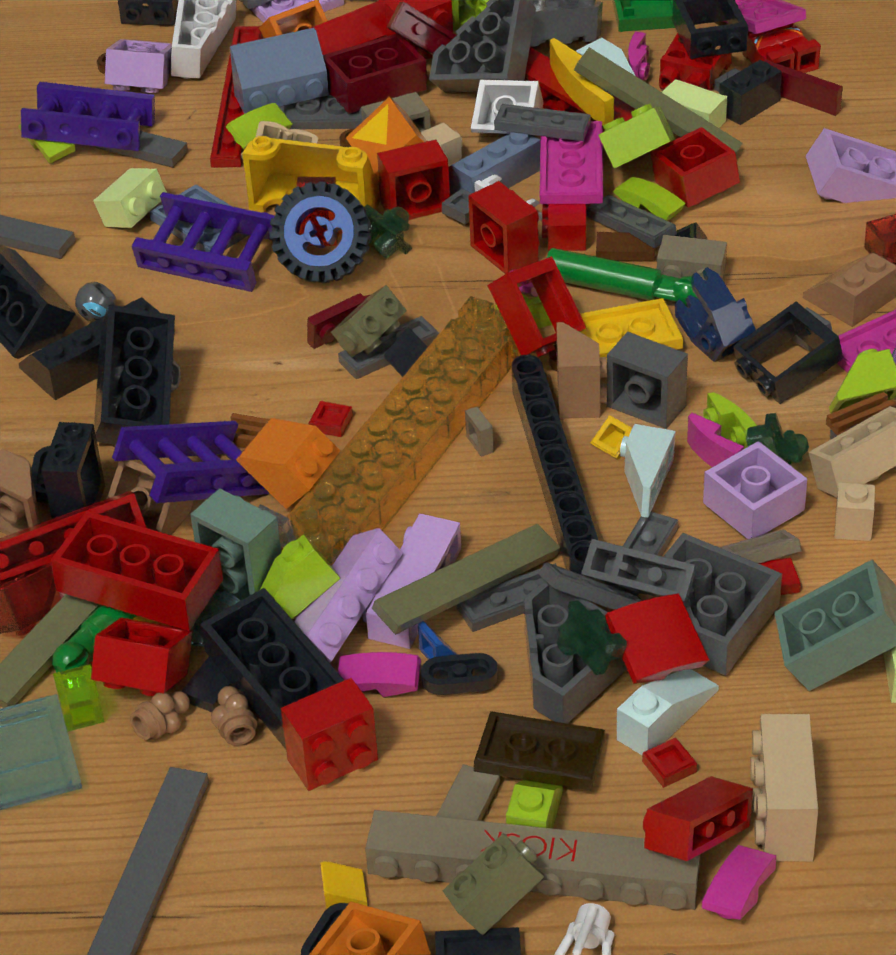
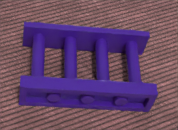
[21,82,155,151]
[131,192,275,292]
[112,421,270,503]

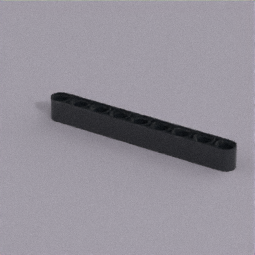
[512,355,598,574]

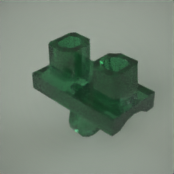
[364,204,412,259]
[746,413,809,465]
[557,600,627,675]

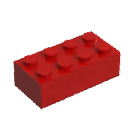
[50,511,223,631]

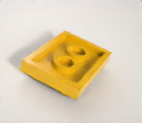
[580,298,683,361]

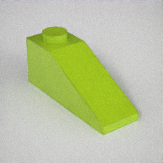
[260,534,340,619]

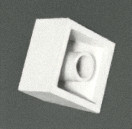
[471,80,544,134]

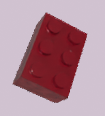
[323,34,427,114]

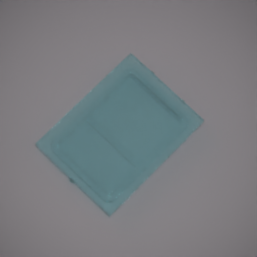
[0,694,82,810]

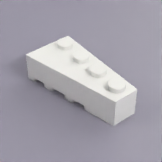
[171,0,236,79]

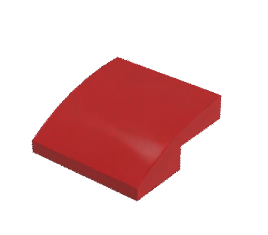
[604,593,709,684]

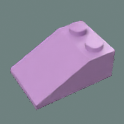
[105,39,172,93]
[806,128,896,203]

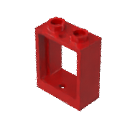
[487,256,586,358]

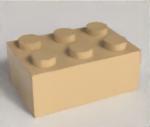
[750,714,818,862]

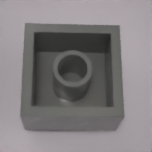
[607,332,688,429]

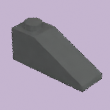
[581,539,697,603]

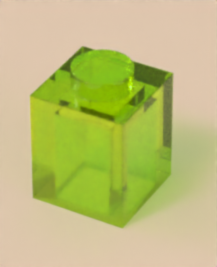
[53,664,105,732]

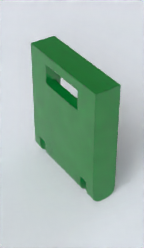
[612,0,675,32]

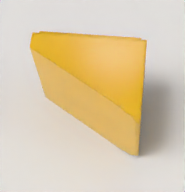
[590,415,632,460]
[320,861,367,909]

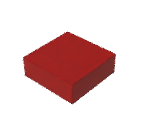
[309,401,353,437]
[759,558,801,595]
[642,737,697,788]

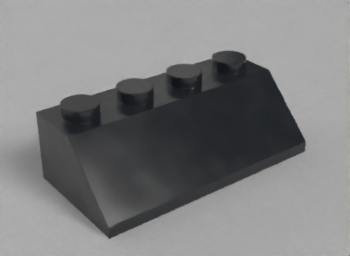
[0,245,76,359]
[19,297,160,400]
[94,305,175,445]
[200,588,344,749]

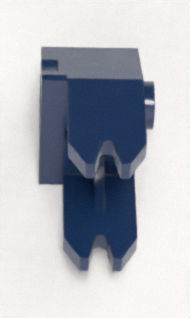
[675,267,756,362]

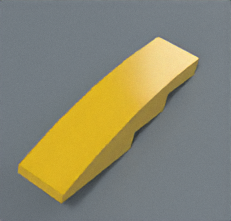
[550,38,614,126]

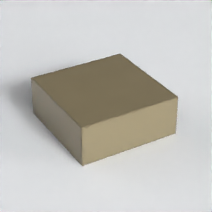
[465,407,494,457]

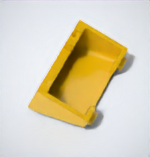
[242,136,380,222]

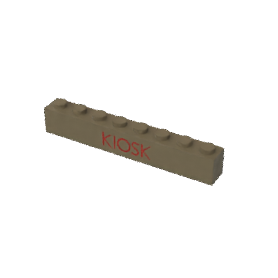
[365,810,700,910]

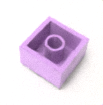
[703,441,807,539]

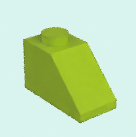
[829,349,896,413]
[506,780,563,829]

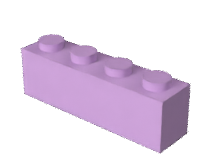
[363,513,461,649]
[294,528,403,662]

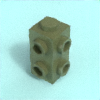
[331,285,407,358]
[443,833,544,935]

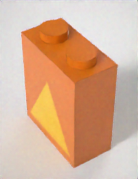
[346,97,426,183]

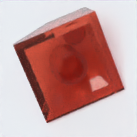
[0,563,56,636]

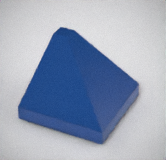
[418,621,458,660]

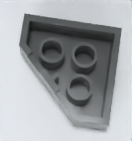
[429,0,536,93]
[528,0,603,47]
[664,533,782,676]
[524,580,627,724]

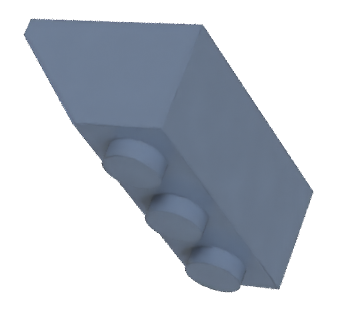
[230,28,328,114]
[449,132,541,195]

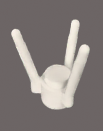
[554,903,615,955]

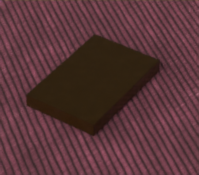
[474,711,605,791]

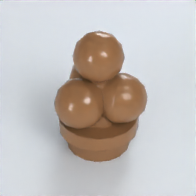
[211,686,257,745]
[130,691,190,740]

